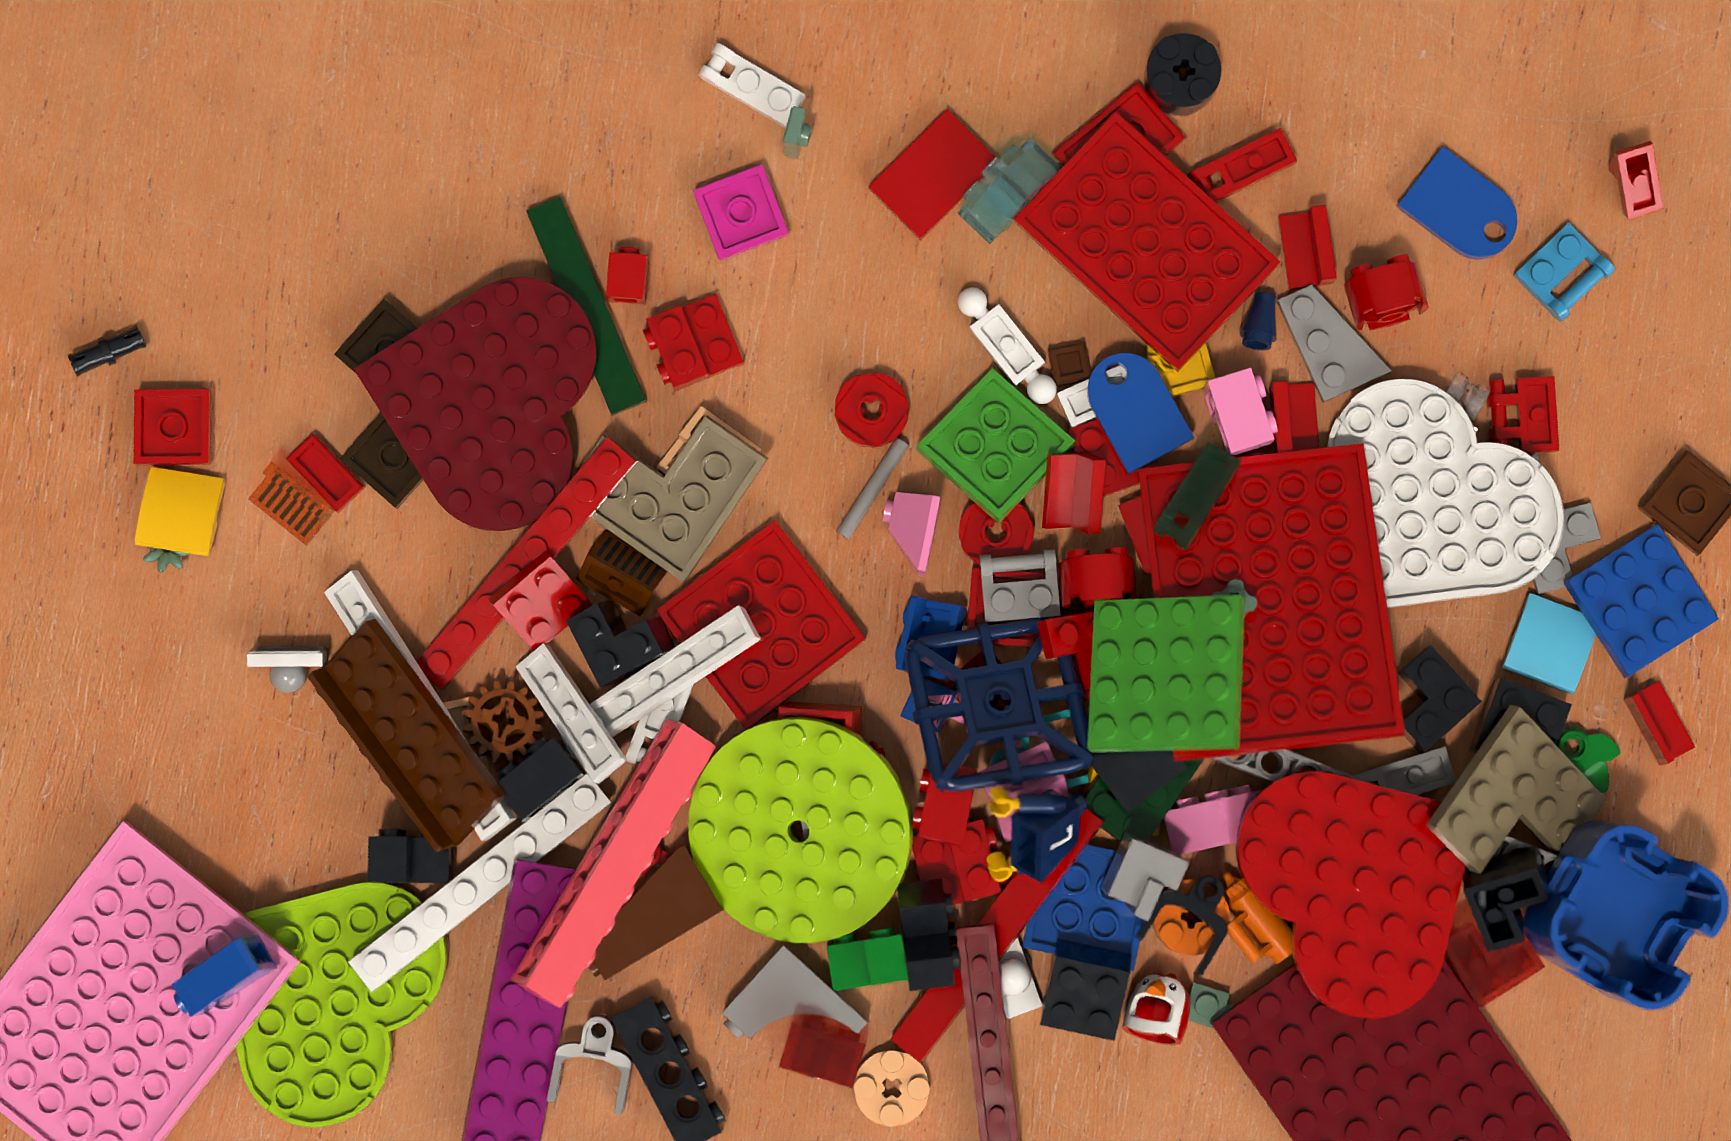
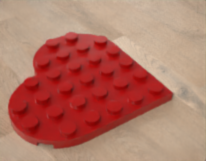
[1236,771,1466,1019]

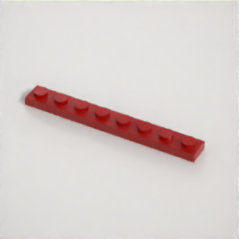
[417,437,638,689]

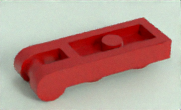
[1187,128,1297,203]

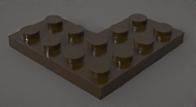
[334,299,423,509]

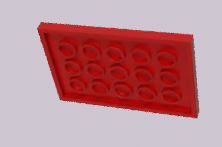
[1013,111,1281,372]

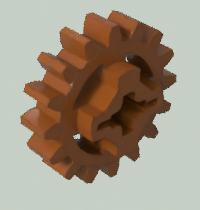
[462,681,544,763]

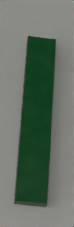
[526,197,646,416]

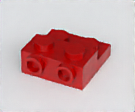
[642,294,744,391]
[912,819,1007,905]

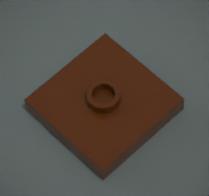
[1638,450,1731,556]

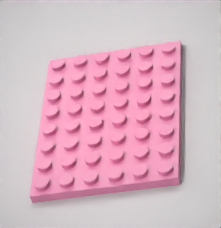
[0,821,302,1141]

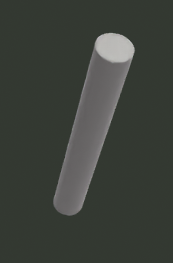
[836,438,909,540]

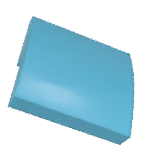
[1502,593,1596,695]

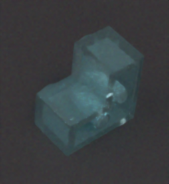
[958,138,1061,244]

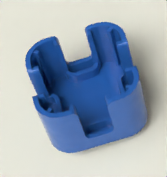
[1524,820,1729,1010]

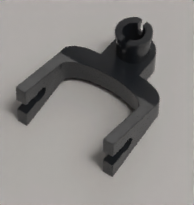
[1135,876,1228,978]

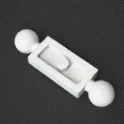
[958,287,1057,404]

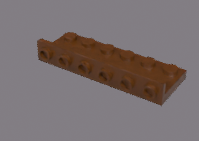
[308,619,506,852]

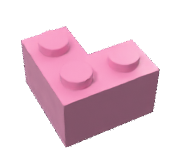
[1202,368,1278,457]
[1164,785,1261,855]

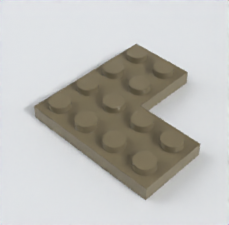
[581,415,769,582]
[1426,705,1607,873]

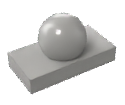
[247,646,328,693]

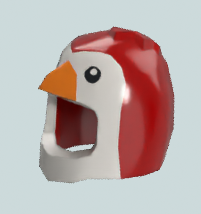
[1122,973,1190,1046]

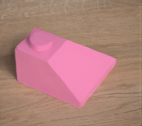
[882,492,940,577]

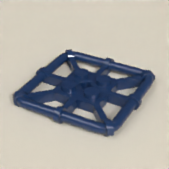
[905,617,1094,792]

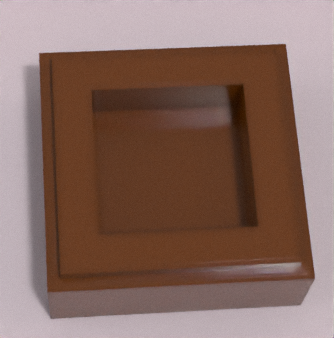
[1047,342,1091,387]

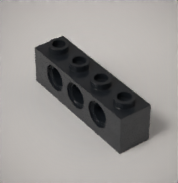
[611,996,726,1141]

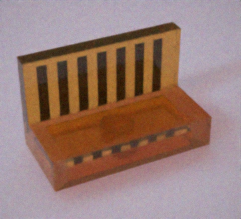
[248,461,335,546]

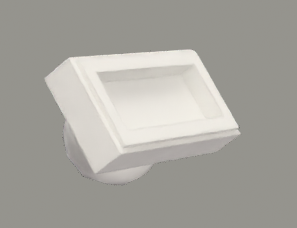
[998,937,1042,1019]

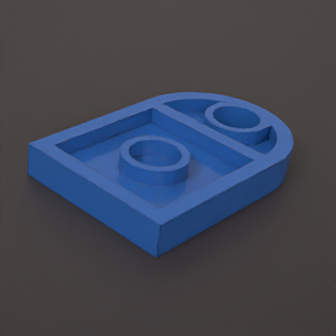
[1397,147,1517,259]
[1087,353,1195,475]

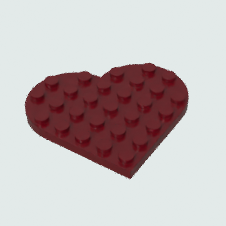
[353,277,597,531]

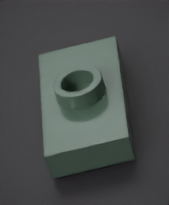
[783,106,812,159]

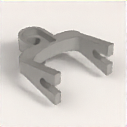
[547,1014,632,1115]

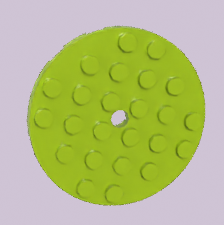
[688,717,913,943]

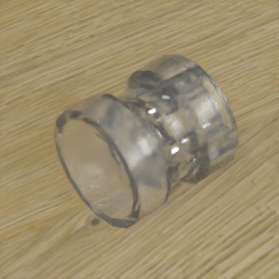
[1445,371,1491,422]

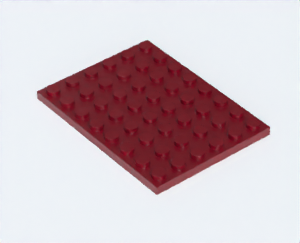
[1210,960,1572,1141]

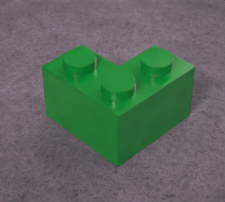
[826,928,909,991]

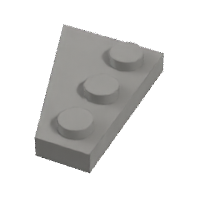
[1277,285,1392,403]

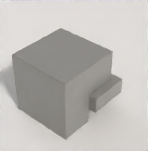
[1101,831,1189,921]

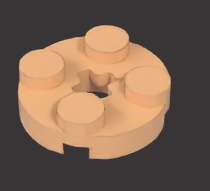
[854,1050,930,1127]

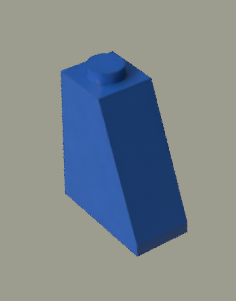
[172,935,277,1017]

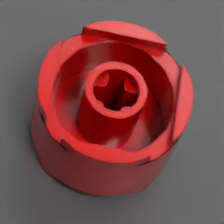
[1344,254,1429,330]
[1059,547,1137,614]

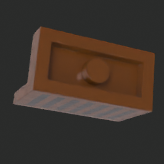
[576,530,668,617]

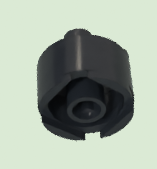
[1144,33,1221,116]

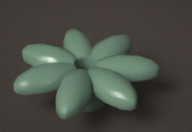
[143,547,190,573]

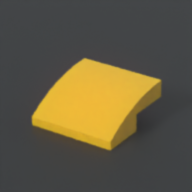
[135,467,225,556]

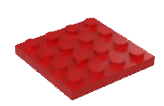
[656,520,866,730]

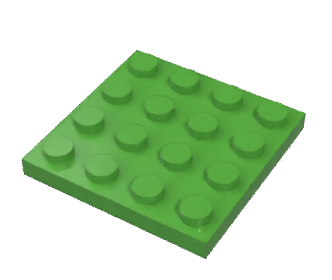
[1087,595,1245,752]

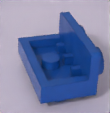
[895,595,966,681]

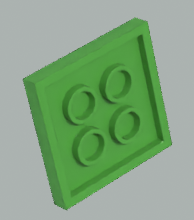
[916,368,1075,523]

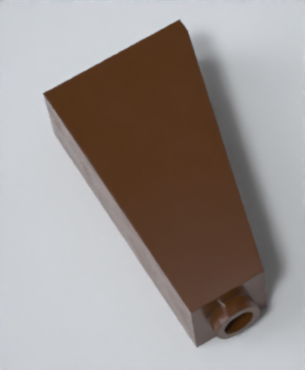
[589,845,724,980]

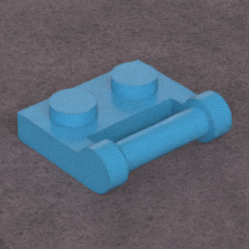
[1513,223,1615,322]

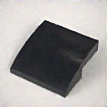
[1091,750,1188,813]

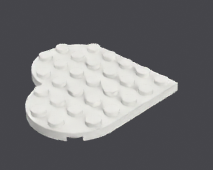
[1327,379,1564,608]

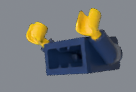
[986,787,1087,883]

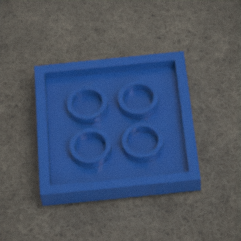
[1564,524,1719,679]
[1022,845,1144,971]

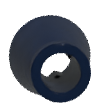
[1240,292,1277,350]

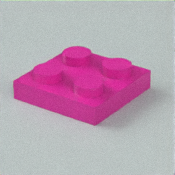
[693,164,789,261]

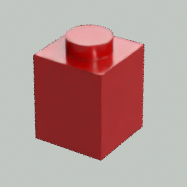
[606,247,649,305]

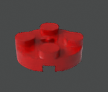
[835,373,909,448]
[958,502,1034,566]

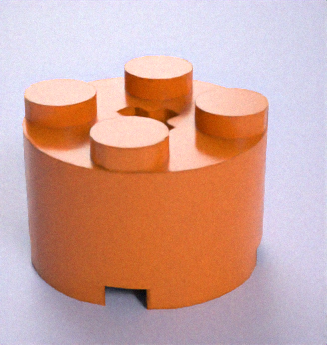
[1152,879,1230,956]

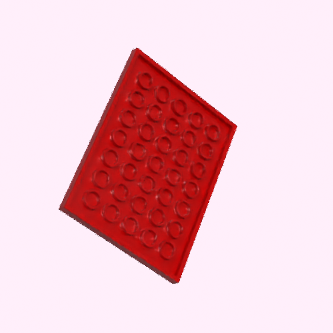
[1138,443,1405,762]

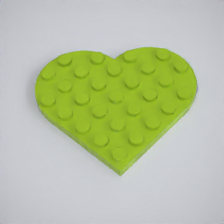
[236,883,447,1127]

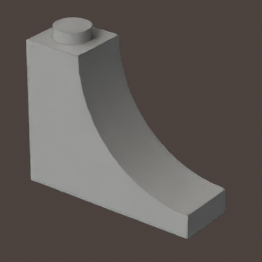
[722,945,868,1039]

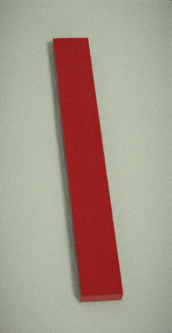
[890,809,1105,1063]

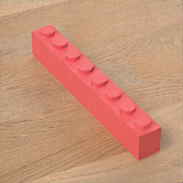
[510,719,716,1008]

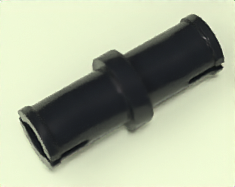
[68,325,147,377]

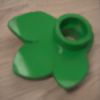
[1553,728,1621,793]

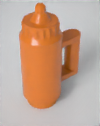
[1223,872,1292,965]

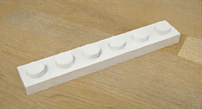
[559,605,761,760]

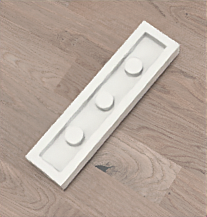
[516,643,627,784]

